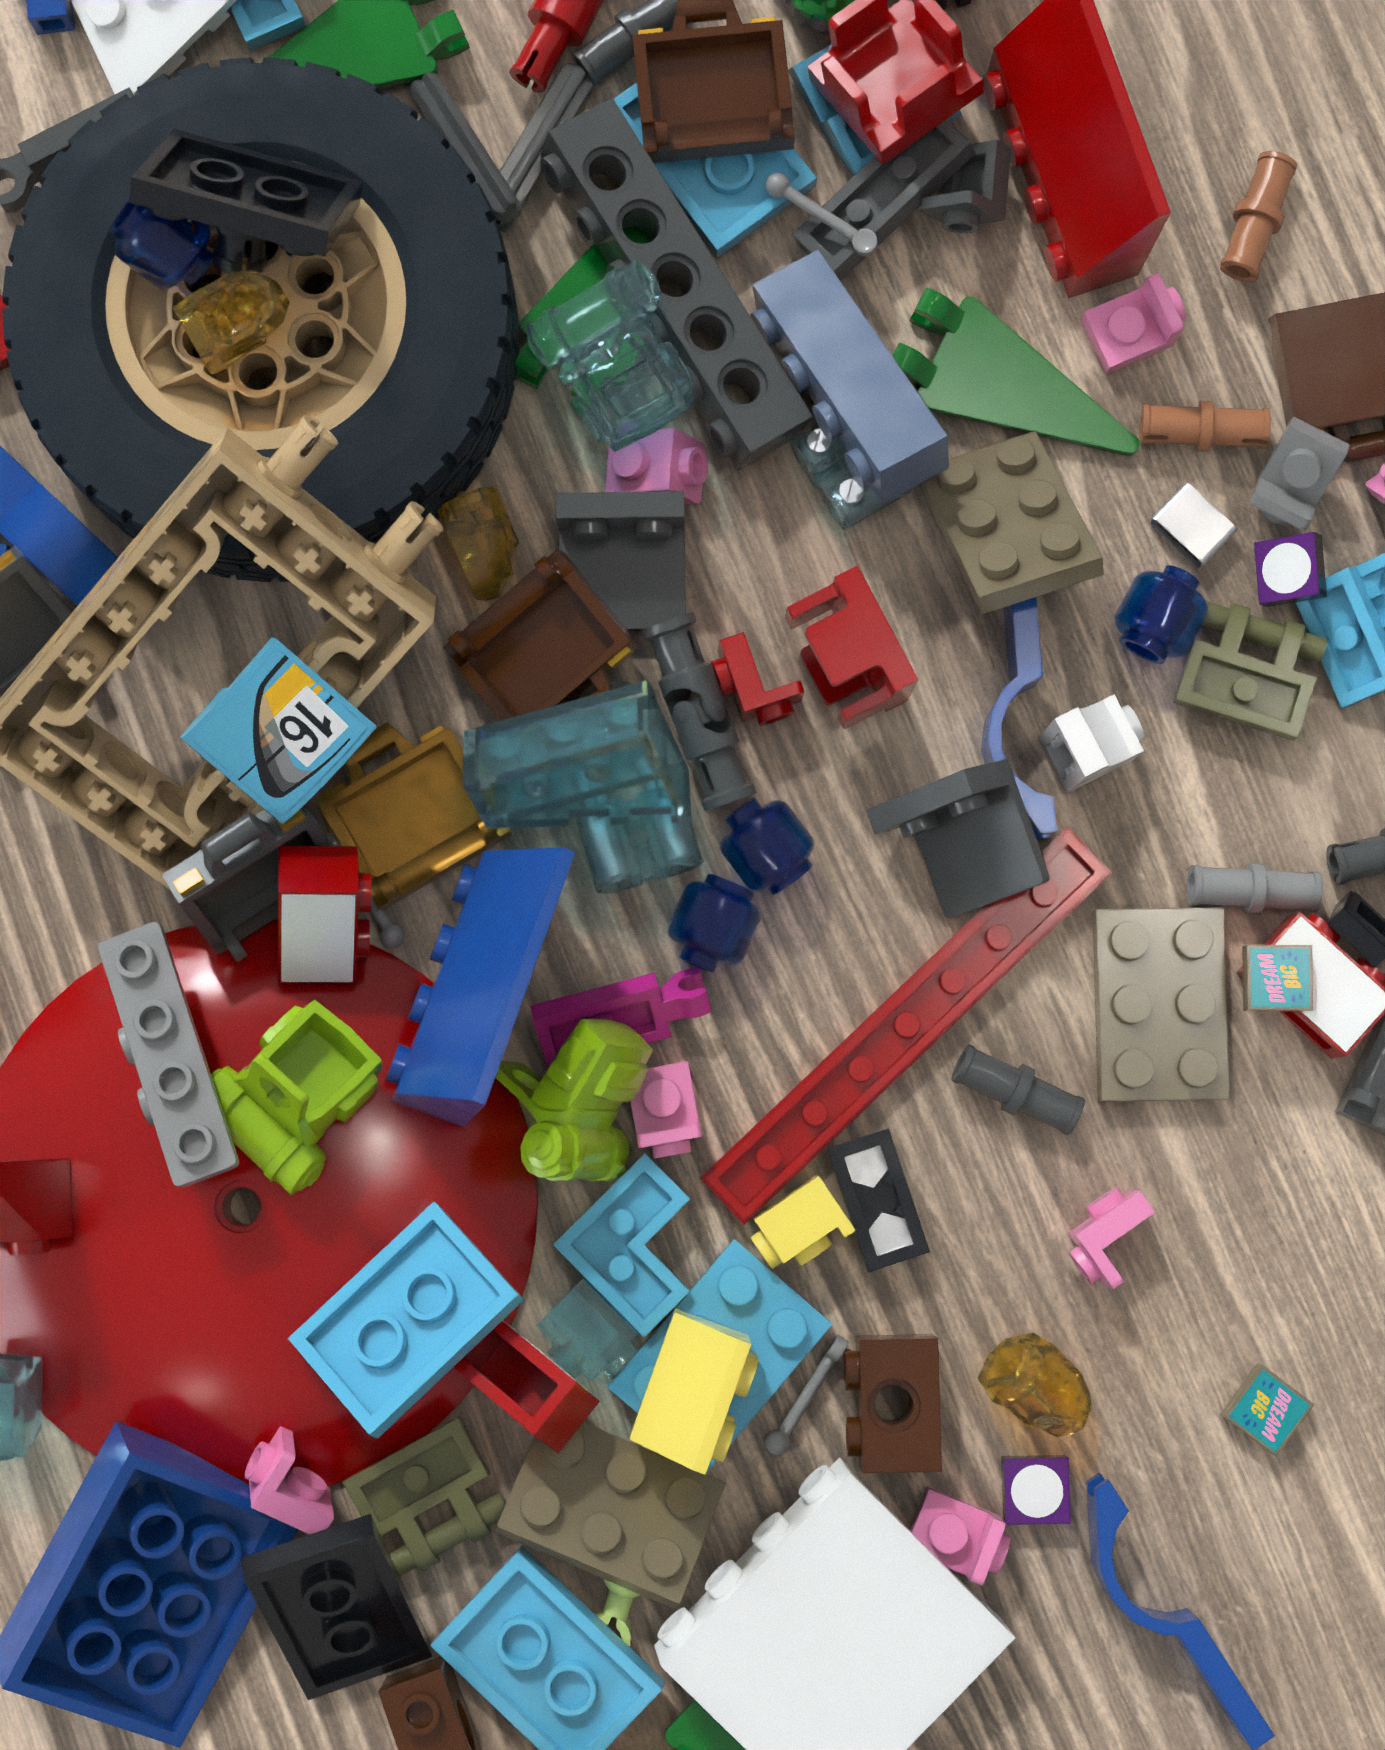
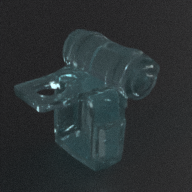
[526,260,693,452]

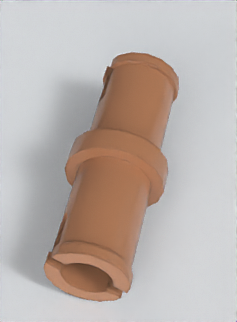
[1220,151,1297,282]
[1139,401,1271,452]

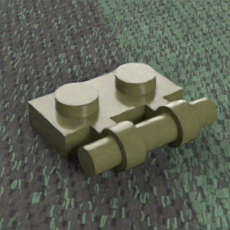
[1172,601,1328,741]
[343,1416,507,1577]

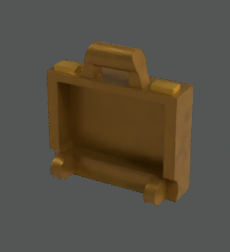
[317,722,513,910]

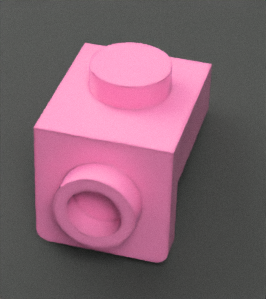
[605,428,708,505]
[1068,1187,1155,1289]

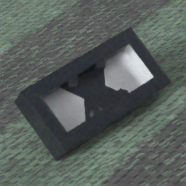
[826,1128,930,1272]

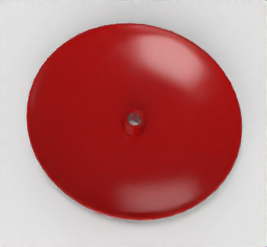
[0,920,538,1486]

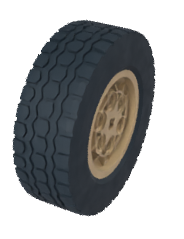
[2,57,520,582]

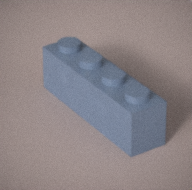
[750,250,949,504]

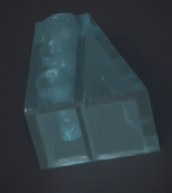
[462,680,692,828]

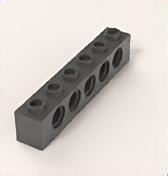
[540,97,813,471]

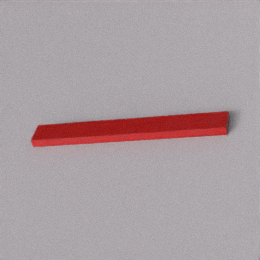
[700,827,1112,1225]

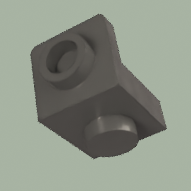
[920,140,1011,233]

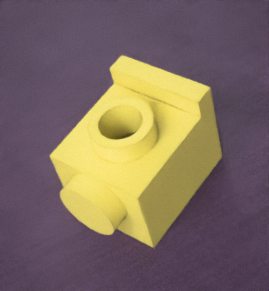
[750,1175,856,1269]

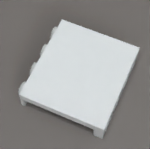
[654,1457,1015,1750]

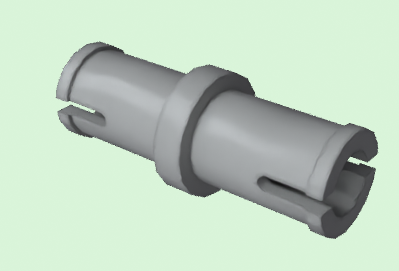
[1186,863,1323,914]

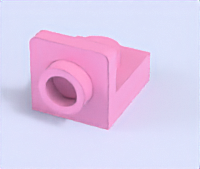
[1081,273,1186,374]
[630,1061,702,1159]
[245,1426,334,1534]
[910,1486,1010,1586]

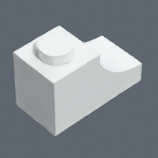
[1038,694,1145,793]

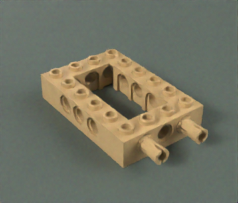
[0,415,443,891]

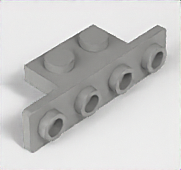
[98,922,239,1188]

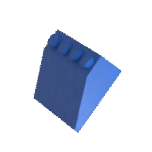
[385,847,575,1127]
[0,1421,298,1748]

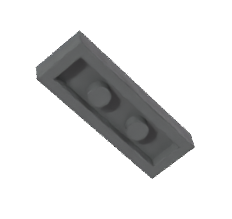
[792,120,975,281]

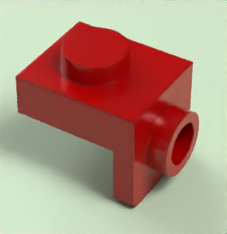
[711,632,805,726]

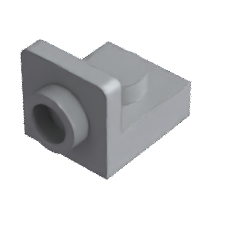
[1250,416,1350,530]

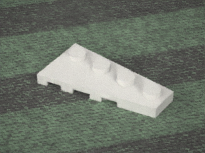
[71,0,237,95]

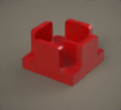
[807,0,984,165]
[785,565,918,730]

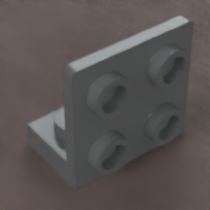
[555,491,686,631]
[866,759,1050,918]

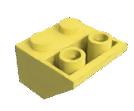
[630,1308,759,1475]

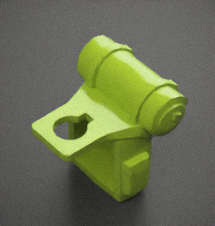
[211,999,382,1196]
[495,1019,653,1182]

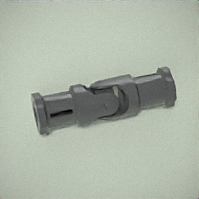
[641,612,757,811]

